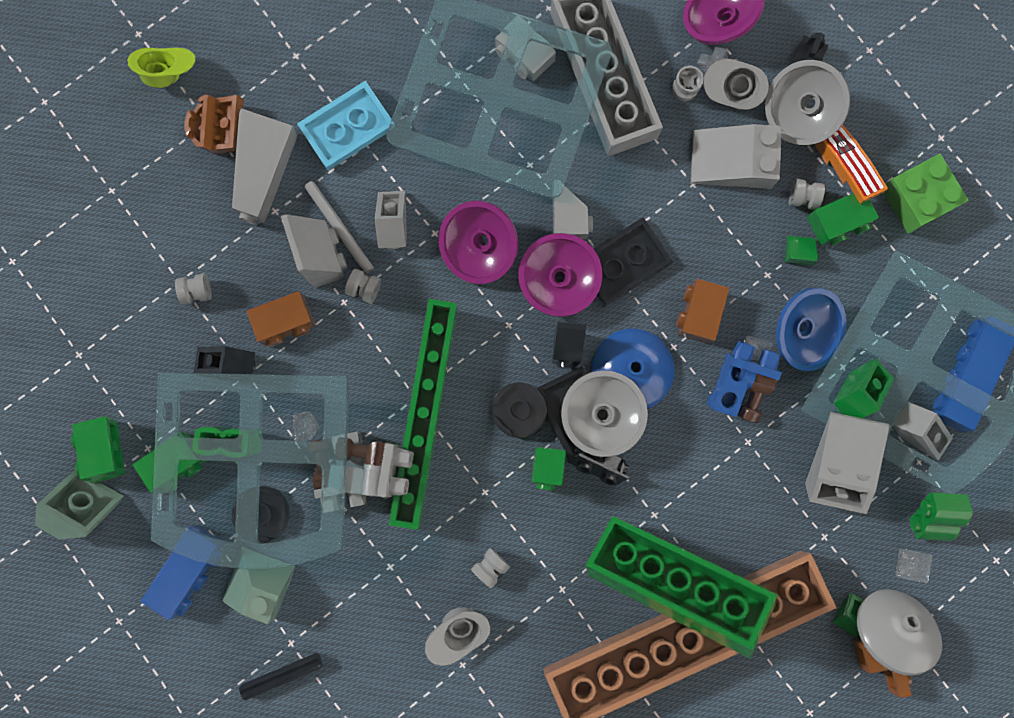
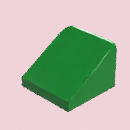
[785,236,818,266]
[833,593,863,637]

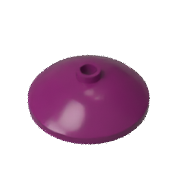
[683,0,765,45]
[439,200,518,284]
[518,233,602,317]

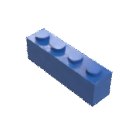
[933,316,1014,432]

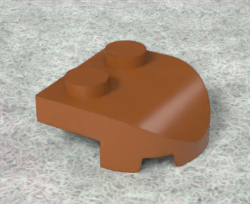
[184,94,244,154]

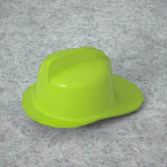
[128,48,196,88]

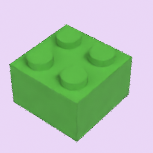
[884,153,969,234]

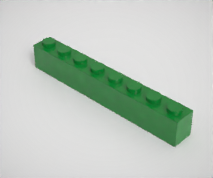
[389,299,458,530]

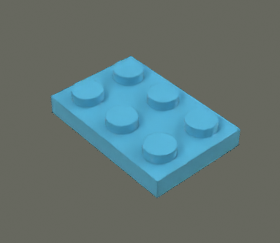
[297,81,396,171]

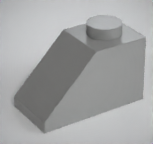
[552,181,593,241]
[374,191,407,249]
[892,401,953,461]

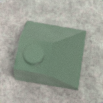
[35,470,124,540]
[222,546,296,624]

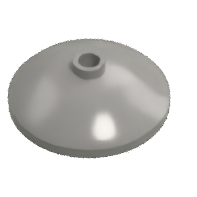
[765,60,850,145]
[561,371,648,457]
[857,589,942,676]

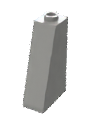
[232,109,298,224]

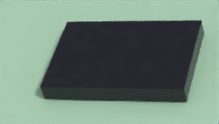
[594,217,674,307]
[537,365,607,460]

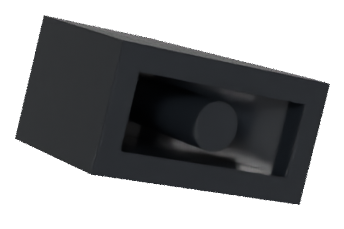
[552,322,586,369]
[193,346,256,380]

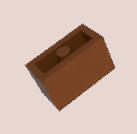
[676,279,729,345]
[246,291,316,347]

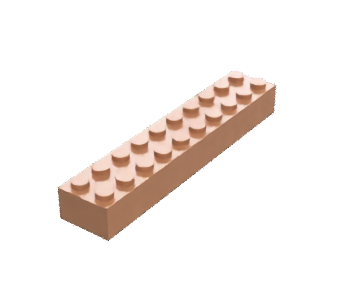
[543,551,836,718]

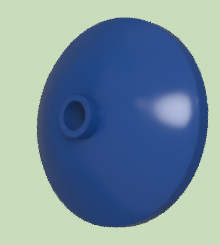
[776,287,847,371]
[591,329,675,409]

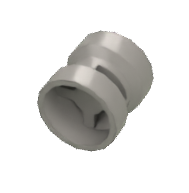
[672,66,704,102]
[789,178,825,210]
[345,268,382,304]
[175,273,212,305]
[471,548,511,589]

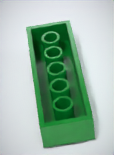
[585,516,777,659]

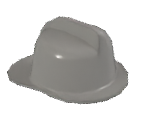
[703,59,769,110]
[425,607,490,666]

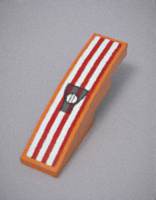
[815,124,888,204]

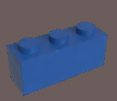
[140,525,226,620]

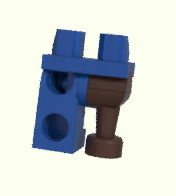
[706,341,782,423]

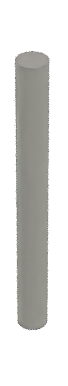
[305,181,375,274]

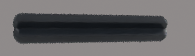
[239,653,323,700]

